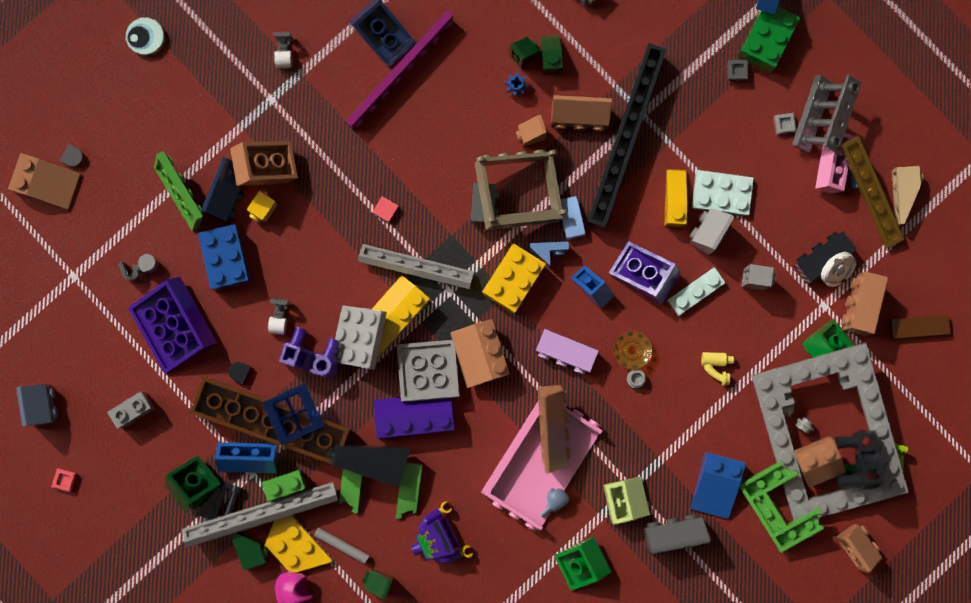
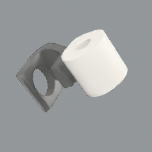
[273,32,293,68]
[268,298,290,335]

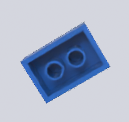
[198,224,252,291]

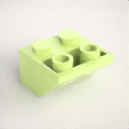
[603,477,650,524]

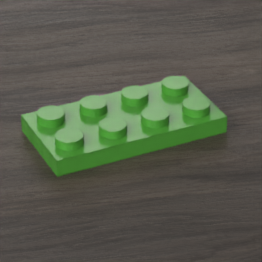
[154,151,203,231]

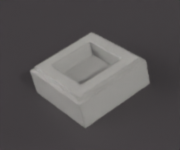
[774,113,796,135]

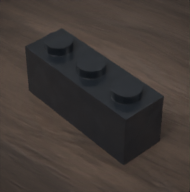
[793,231,857,284]

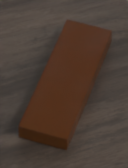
[890,315,950,339]

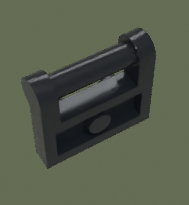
[197,480,242,520]

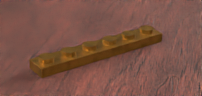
[840,136,904,248]

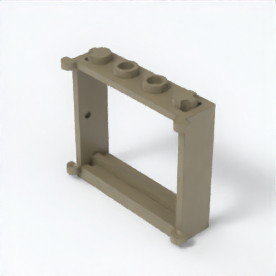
[474,150,568,230]

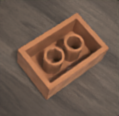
[230,141,298,186]
[841,271,888,336]

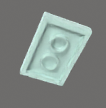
[691,170,753,216]

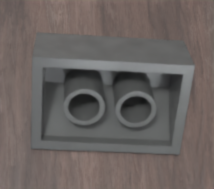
[643,514,710,553]

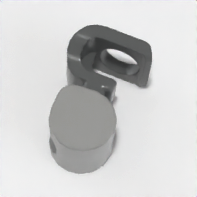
[119,254,158,282]

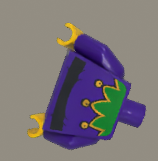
[411,501,473,564]

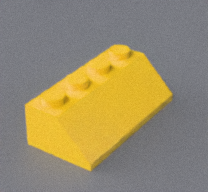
[372,276,430,358]

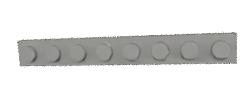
[182,482,338,547]

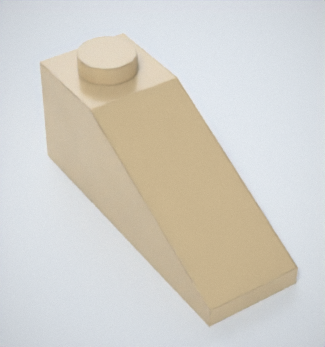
[892,166,923,226]

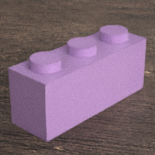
[535,329,598,375]

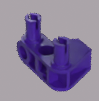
[279,327,341,379]

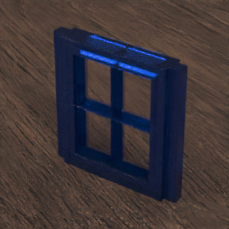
[262,383,324,446]

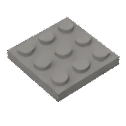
[335,305,387,370]
[397,340,459,403]

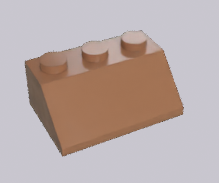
[551,95,612,132]
[450,319,509,388]

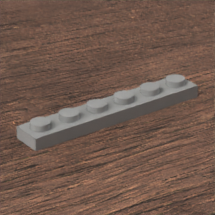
[358,244,474,289]

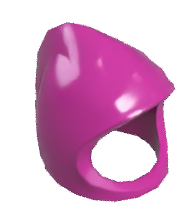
[275,572,313,603]

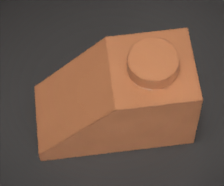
[516,115,547,147]

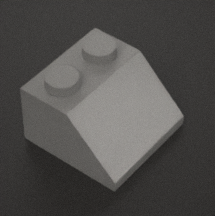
[689,208,734,254]

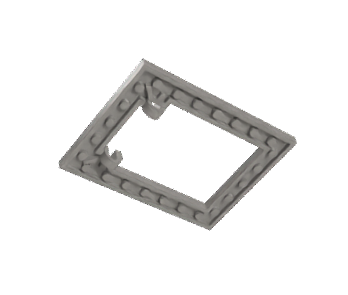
[751,343,908,520]

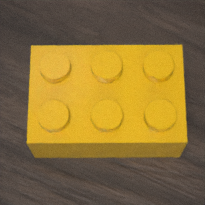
[482,243,546,314]

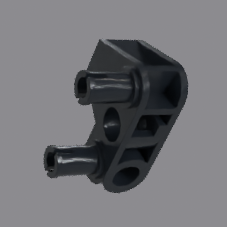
[835,429,885,490]

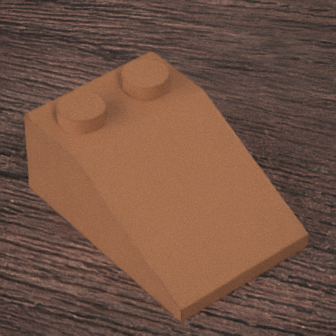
[8,153,81,210]

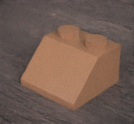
[793,436,846,487]
[836,524,882,572]

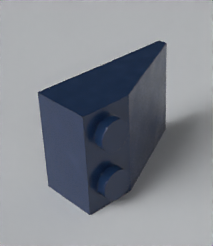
[348,0,416,67]

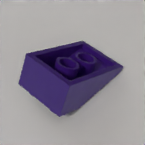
[609,241,681,305]

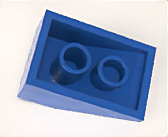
[690,452,746,519]

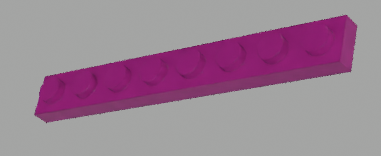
[346,10,454,130]

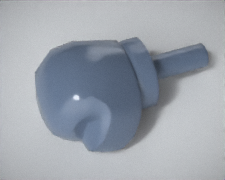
[540,488,569,518]

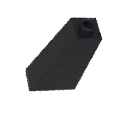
[327,445,410,487]

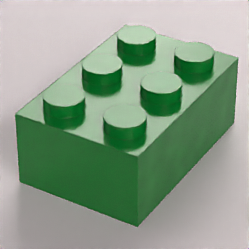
[738,6,800,73]

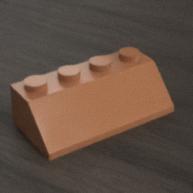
[537,385,570,473]

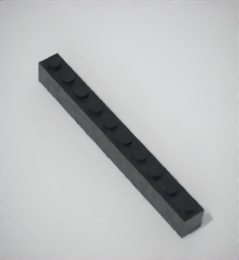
[586,43,667,231]

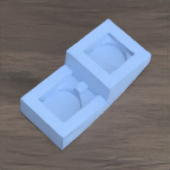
[561,196,585,240]

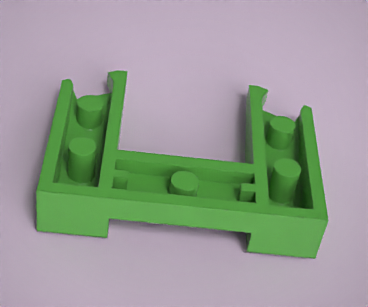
[739,461,823,552]
[339,462,423,519]

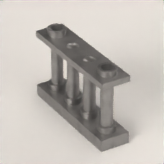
[792,75,862,154]

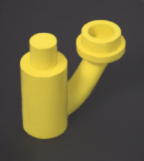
[701,352,734,386]

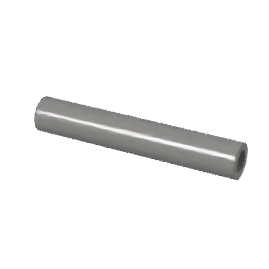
[314,527,369,564]

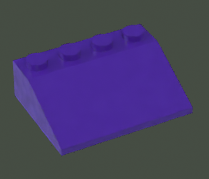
[128,277,217,374]

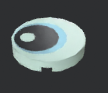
[126,18,164,56]

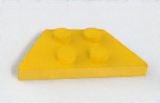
[265,515,333,572]

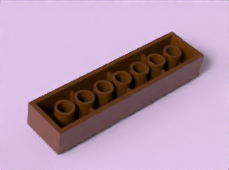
[189,376,351,463]

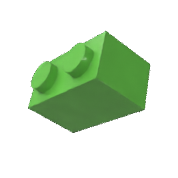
[262,470,307,501]

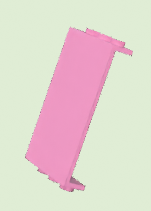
[481,402,602,531]

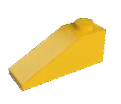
[664,170,687,227]

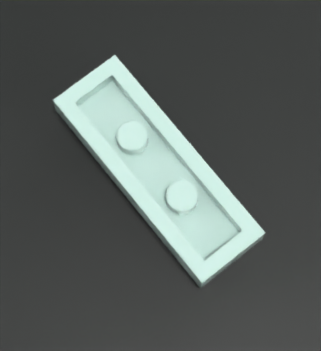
[667,267,725,316]

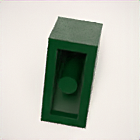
[509,36,539,69]
[540,36,563,74]
[230,532,269,571]
[362,568,394,599]

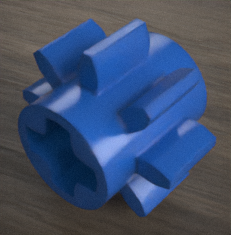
[504,72,528,97]

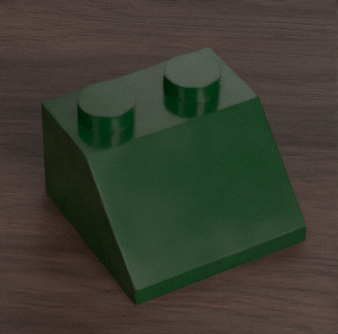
[164,455,221,514]

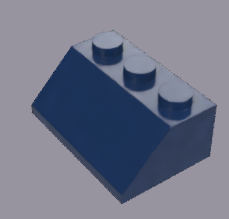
[202,157,245,224]

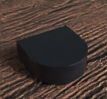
[228,362,251,384]

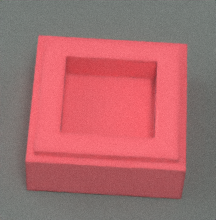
[372,196,399,223]
[51,468,77,492]

